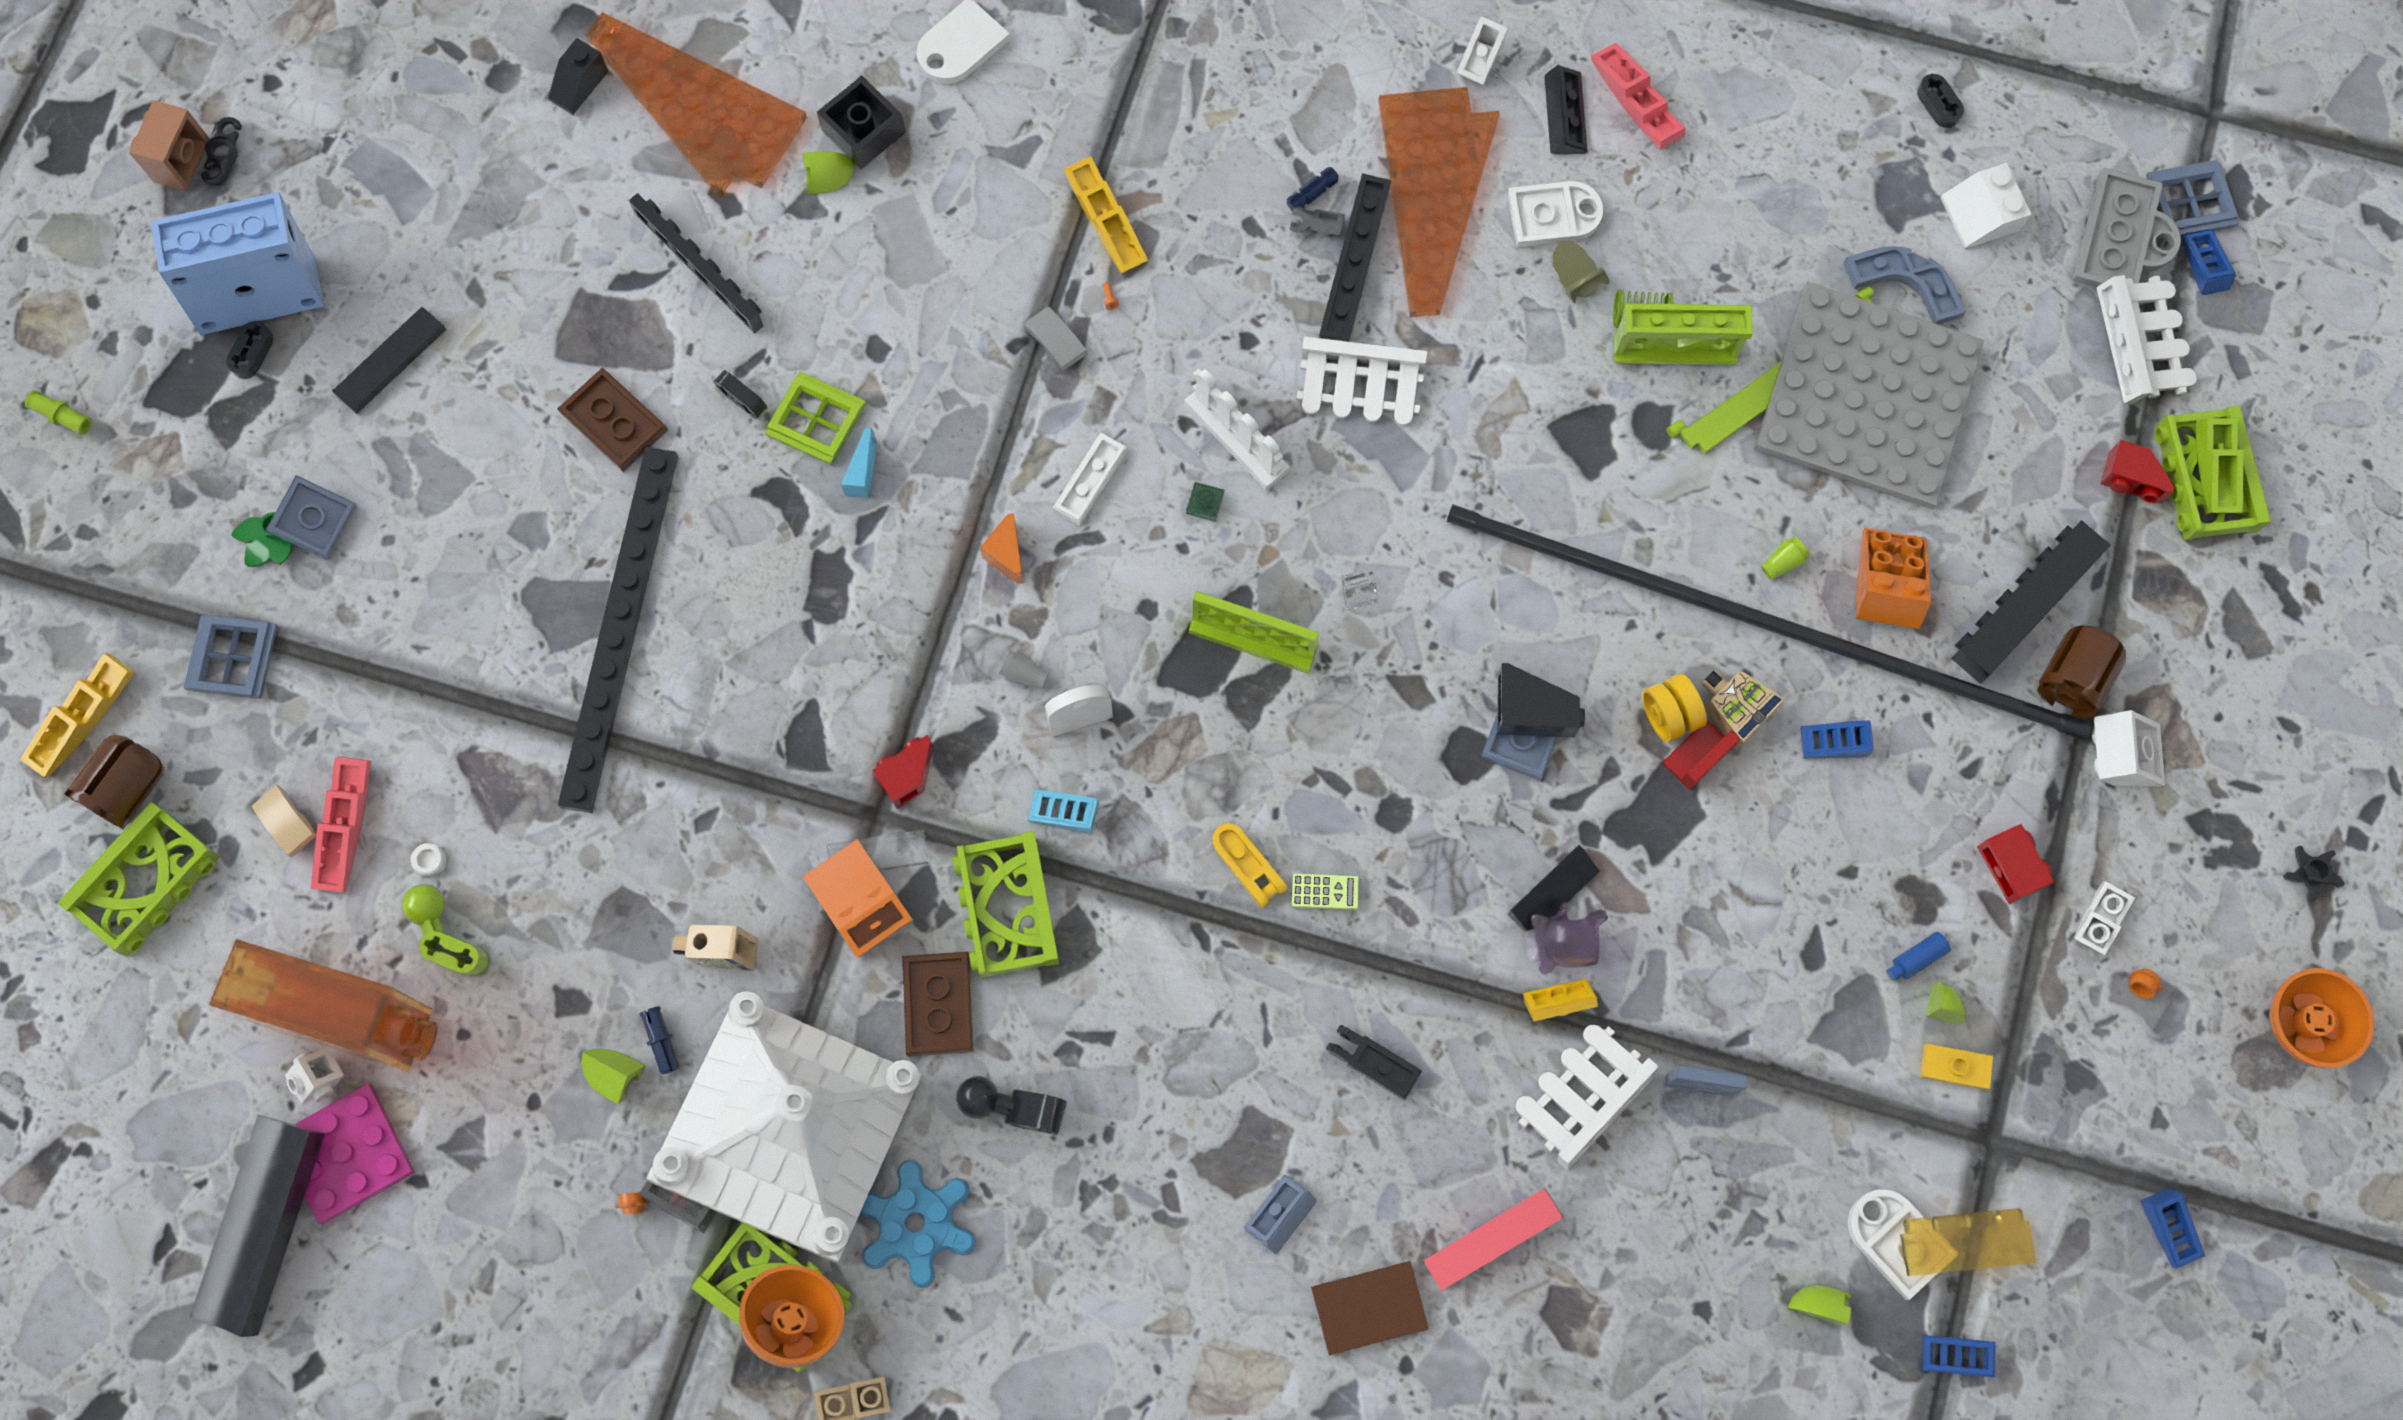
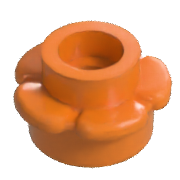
[2129,969,2162,999]
[615,1192,650,1215]

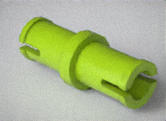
[25,390,92,435]

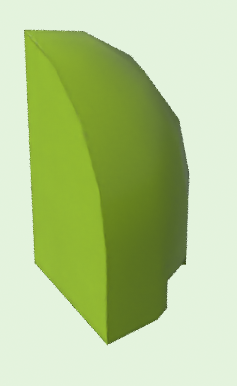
[803,151,855,194]
[1926,982,1966,1025]
[581,1048,645,1105]
[1787,1284,1851,1325]

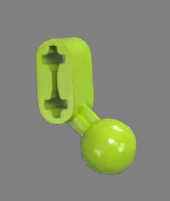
[402,884,489,976]

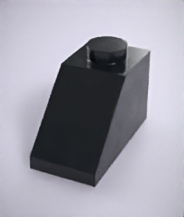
[548,38,609,115]

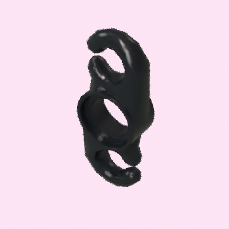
[201,117,242,185]

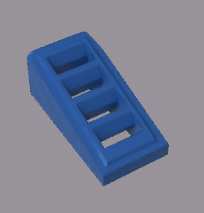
[2182,229,2236,295]
[1800,720,1874,759]
[2141,1189,2205,1269]
[1922,1335,1996,1377]

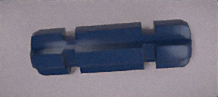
[1287,167,1339,211]

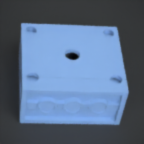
[151,192,324,335]

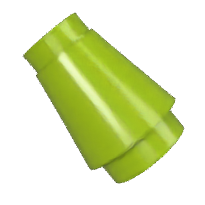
[1761,536,1810,580]

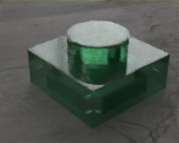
[1186,482,1225,522]

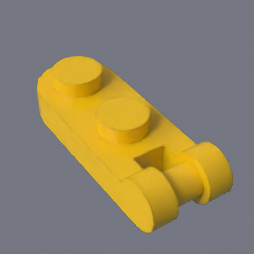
[1212,823,1288,909]

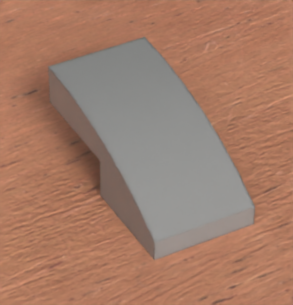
[1024,306,1088,371]

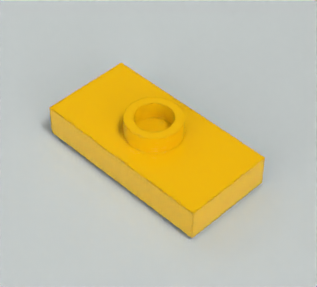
[1523,979,1598,1022]
[1920,1044,1993,1090]

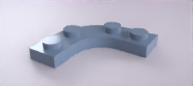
[1843,246,1966,324]

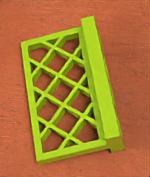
[1189,591,1319,674]

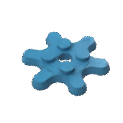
[860,1160,976,1288]

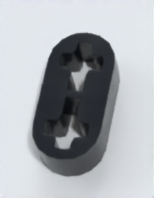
[1917,73,1964,128]
[226,321,274,379]
[713,370,767,419]

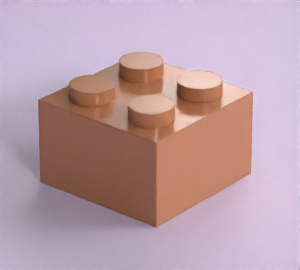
[129,100,210,192]

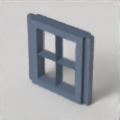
[2146,160,2239,237]
[183,615,278,698]

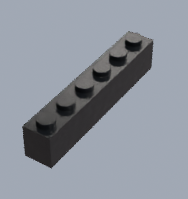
[1951,520,2111,684]

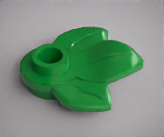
[231,512,292,567]

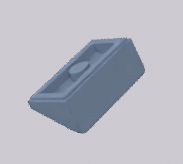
[1243,1175,1316,1254]

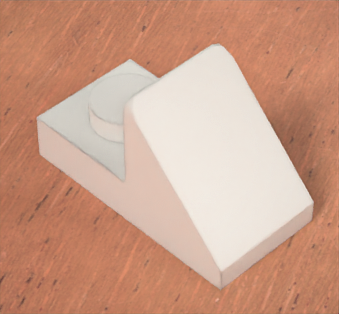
[1456,16,1508,85]

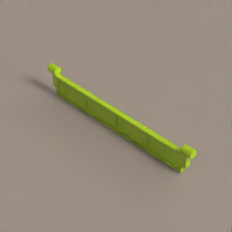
[1666,286,1874,454]

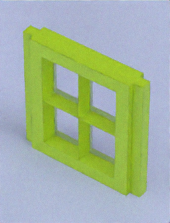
[765,371,866,465]

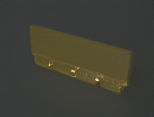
[1900,1208,2037,1276]

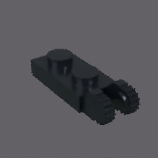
[1326,1025,1422,1101]

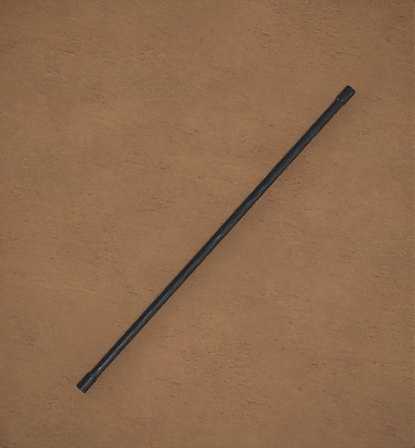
[1446,504,2093,741]

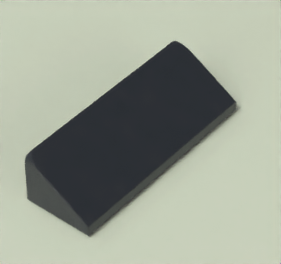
[1544,65,1588,154]
[1507,845,1600,938]

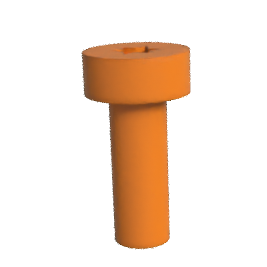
[1103,282,1119,310]

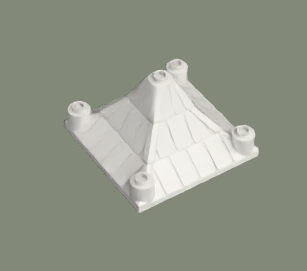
[646,991,922,1263]

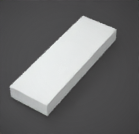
[1052,433,1128,526]

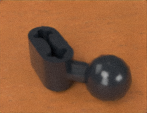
[956,1076,1067,1135]

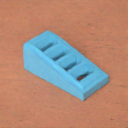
[841,427,877,498]
[1028,789,1099,835]

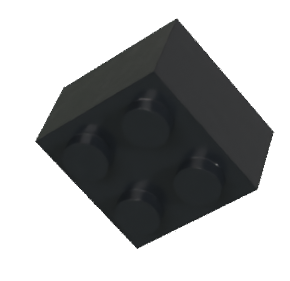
[816,75,906,169]

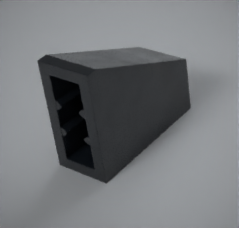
[1498,663,1585,738]

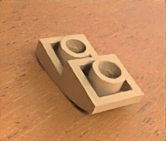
[252,785,316,857]
[813,1376,890,1420]

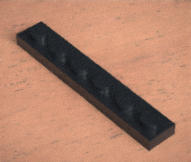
[1319,173,1391,342]
[628,193,763,334]

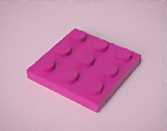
[295,1083,415,1225]

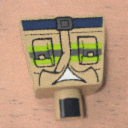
[1701,670,1784,750]
[673,925,759,971]

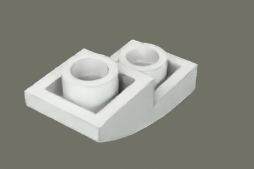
[2074,881,2135,955]

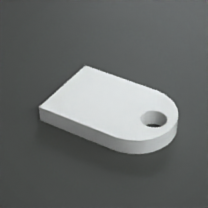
[917,0,1010,84]
[1507,181,1603,248]
[1045,684,1113,737]
[1848,1190,1958,1300]

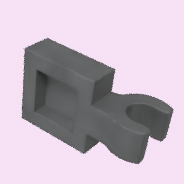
[1290,206,1345,237]

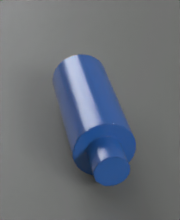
[1886,932,1951,981]

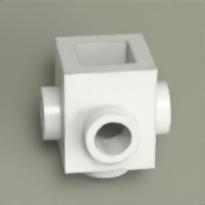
[285,1047,344,1104]

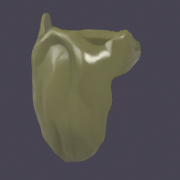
[1553,241,1610,304]

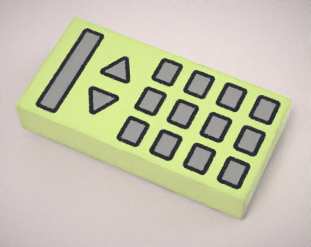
[1292,874,1358,911]

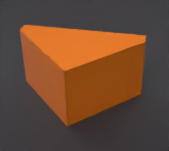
[980,513,1024,584]

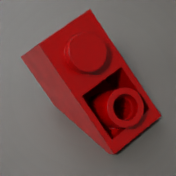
[2100,440,2174,504]
[872,735,934,809]

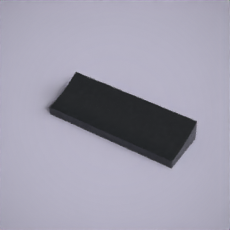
[190,1115,325,1337]

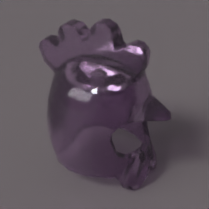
[1523,902,1608,975]

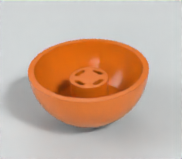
[2269,968,2374,1068]
[739,1265,845,1368]

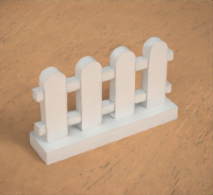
[2097,275,2197,404]
[1296,337,1427,426]
[1184,368,1290,491]
[1516,1025,1659,1171]

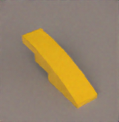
[1063,156,1148,274]
[20,653,135,777]

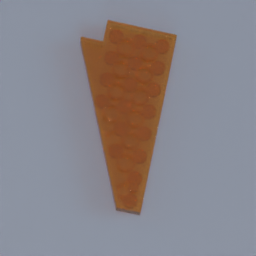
[586,12,807,198]
[1378,87,1500,317]

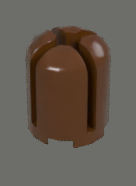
[2037,625,2126,718]
[64,735,164,830]

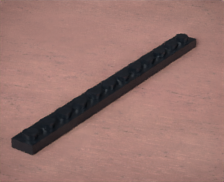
[558,447,678,813]

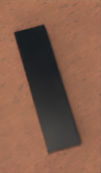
[332,307,446,414]

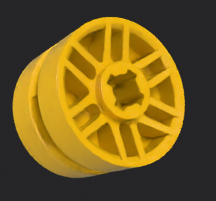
[1641,673,1707,743]

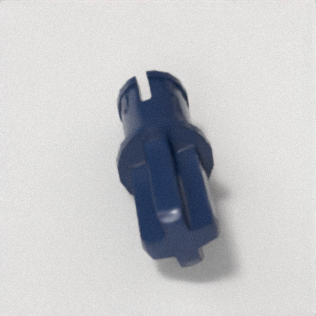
[639,1006,679,1074]

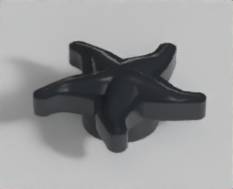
[2283,846,2345,902]

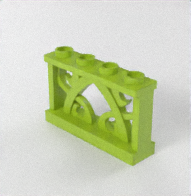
[1613,303,1753,365]
[2154,405,2271,540]
[57,801,220,957]
[952,831,1059,979]
[691,1222,855,1373]

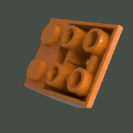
[1855,528,1931,629]
[802,839,913,958]

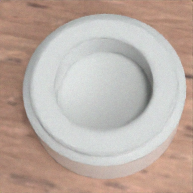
[411,843,447,877]

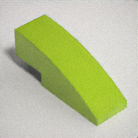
[2196,418,2244,513]

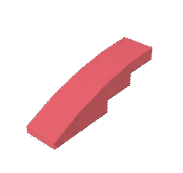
[1591,42,1685,150]
[311,757,371,892]
[1424,1188,1563,1291]

